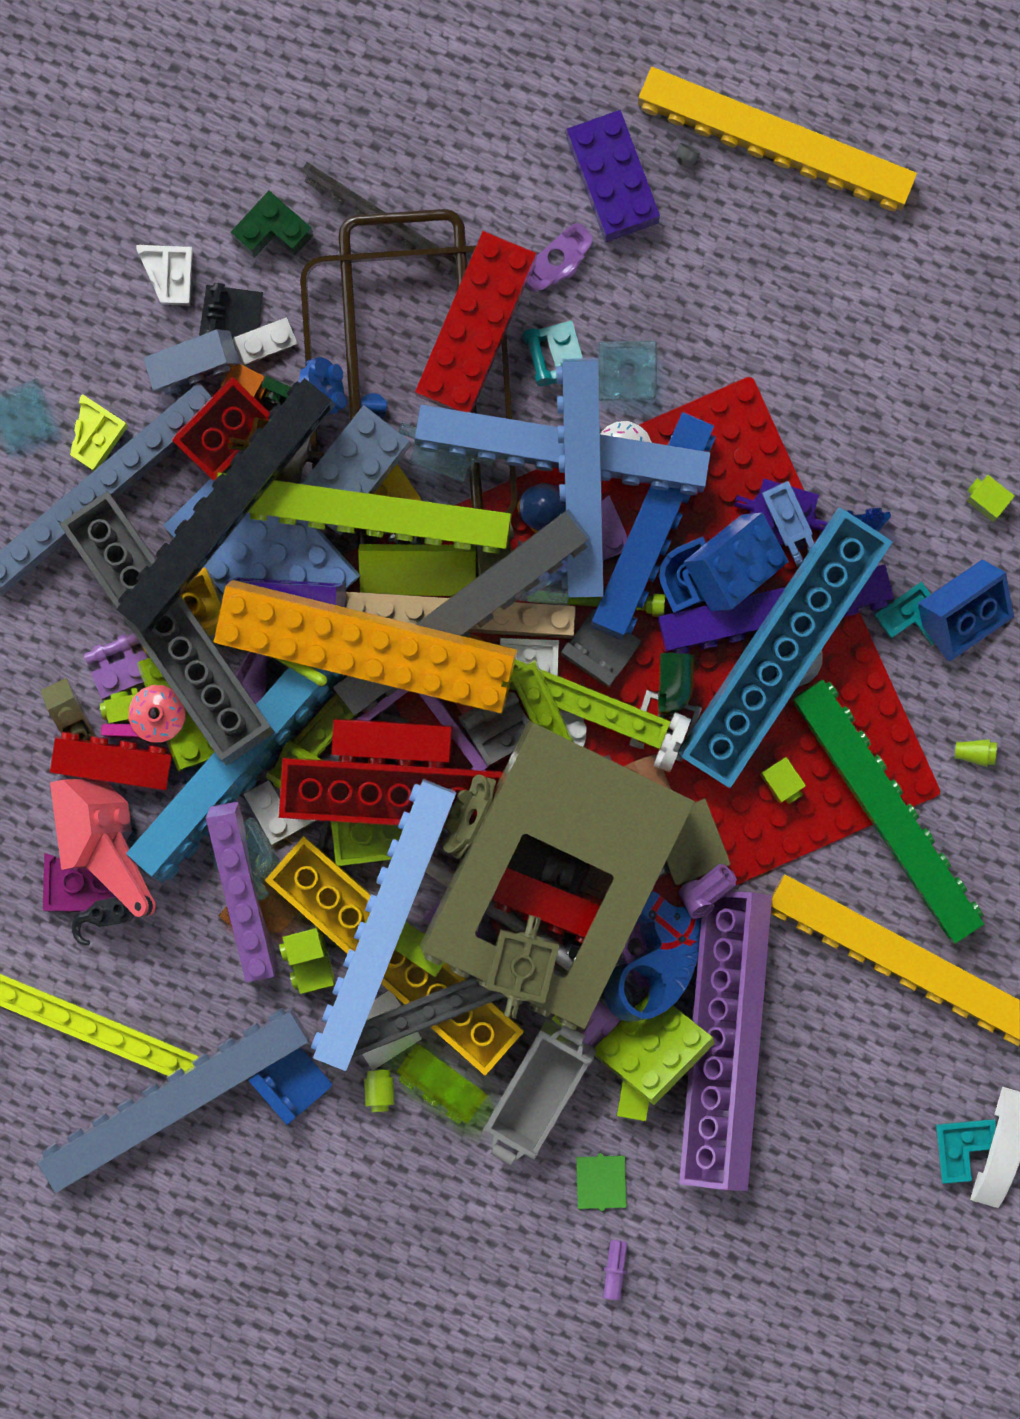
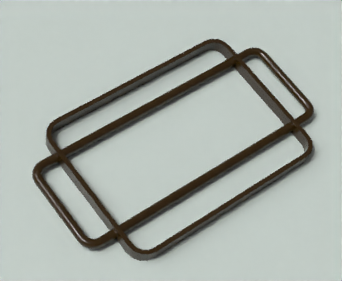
[300,209,518,549]

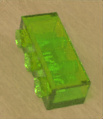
[396,1043,488,1125]

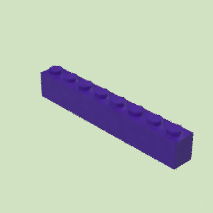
[657,564,894,654]

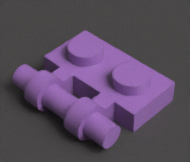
[83,633,148,700]

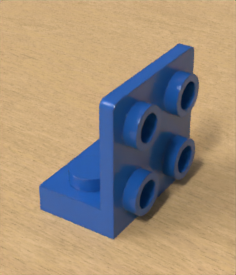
[248,1047,332,1125]

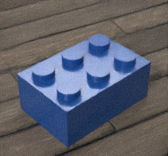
[684,512,789,611]

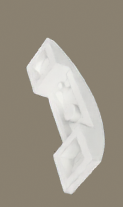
[970,1087,1020,1208]

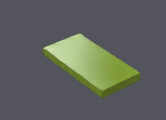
[358,544,476,596]

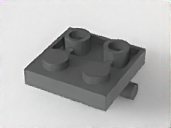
[459,689,529,769]

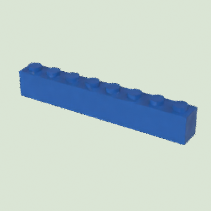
[590,412,716,640]

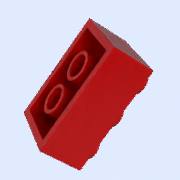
[171,377,270,481]

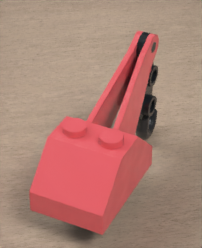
[50,779,156,946]

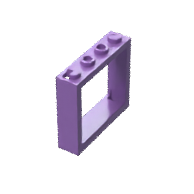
[356,689,487,770]

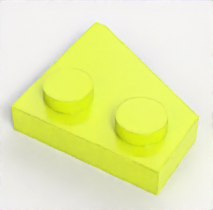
[70,394,128,471]

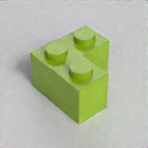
[279,928,336,994]

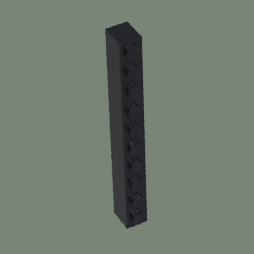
[116,378,336,634]

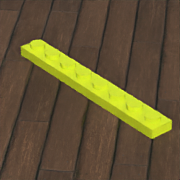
[0,973,200,1076]

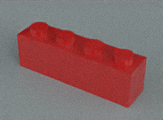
[331,719,453,767]
[49,732,171,790]
[491,868,600,943]

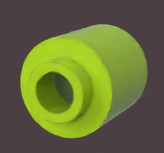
[364,1070,394,1112]

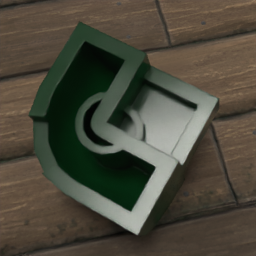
[658,653,695,717]

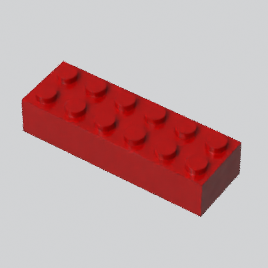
[415,231,537,413]

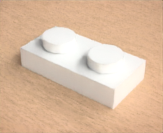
[233,317,297,366]

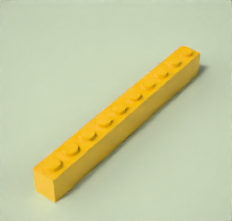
[637,66,917,211]
[771,874,1020,1047]

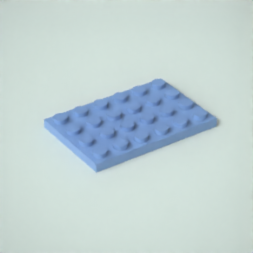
[163,451,361,594]

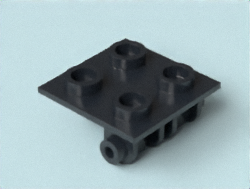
[199,283,263,346]

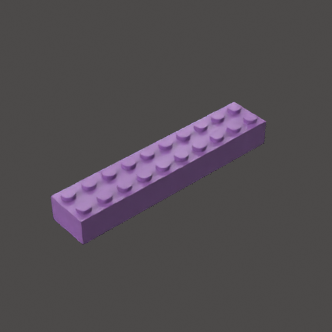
[679,891,772,1191]

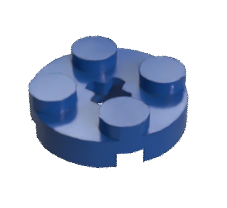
[299,357,347,416]

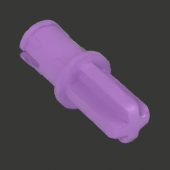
[602,1240,627,1300]

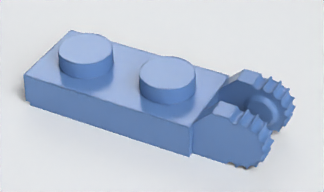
[761,481,815,567]

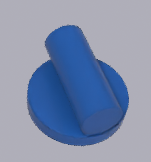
[360,393,387,419]

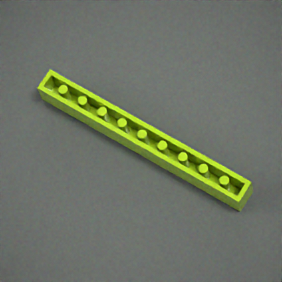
[217,473,512,554]

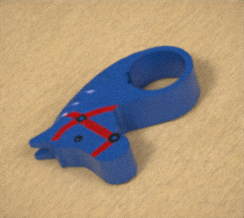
[604,892,701,1022]

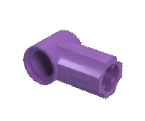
[678,864,737,919]
[577,1001,620,1048]

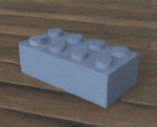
[302,405,412,536]

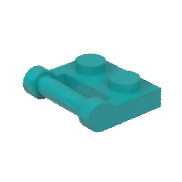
[523,320,583,387]

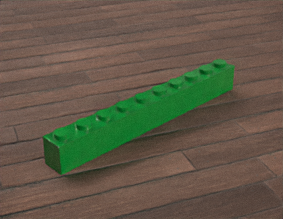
[790,680,984,944]

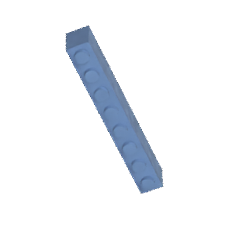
[556,358,603,597]

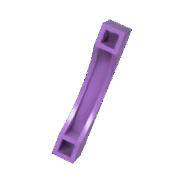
[206,801,278,982]

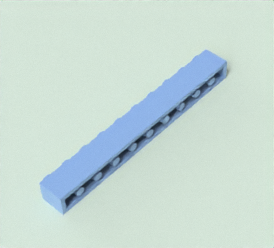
[311,779,456,1071]

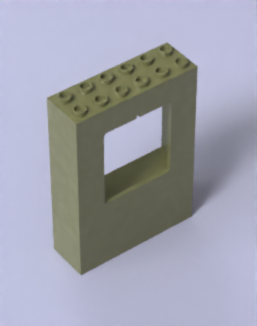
[419,721,695,1030]

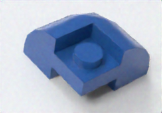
[659,536,706,613]

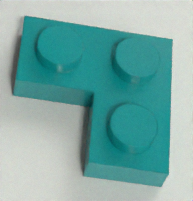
[874,581,934,646]
[935,1119,996,1184]

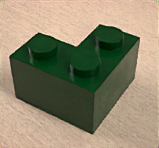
[230,190,314,258]

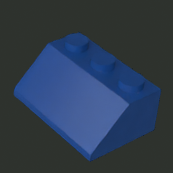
[918,559,1014,661]

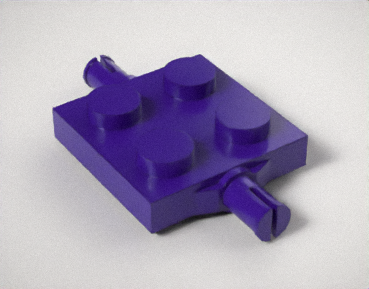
[734,479,829,551]

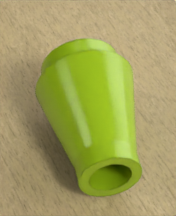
[955,739,998,768]

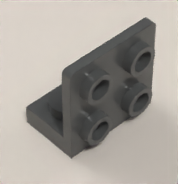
[561,609,641,689]

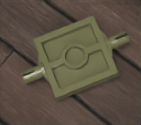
[485,915,560,1018]

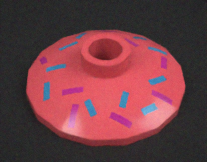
[129,685,186,743]

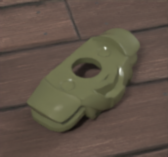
[442,774,496,859]

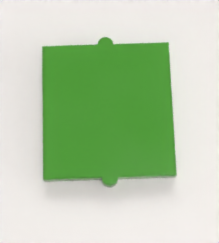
[576,1153,626,1211]

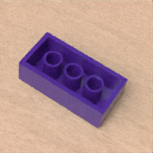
[566,110,660,243]

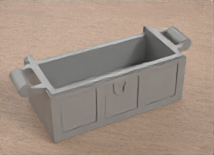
[483,1021,597,1166]

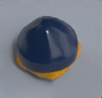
[516,482,566,533]

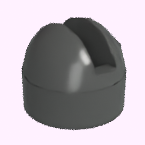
[676,143,701,167]

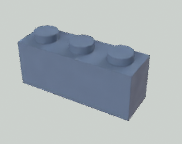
[143,329,239,395]

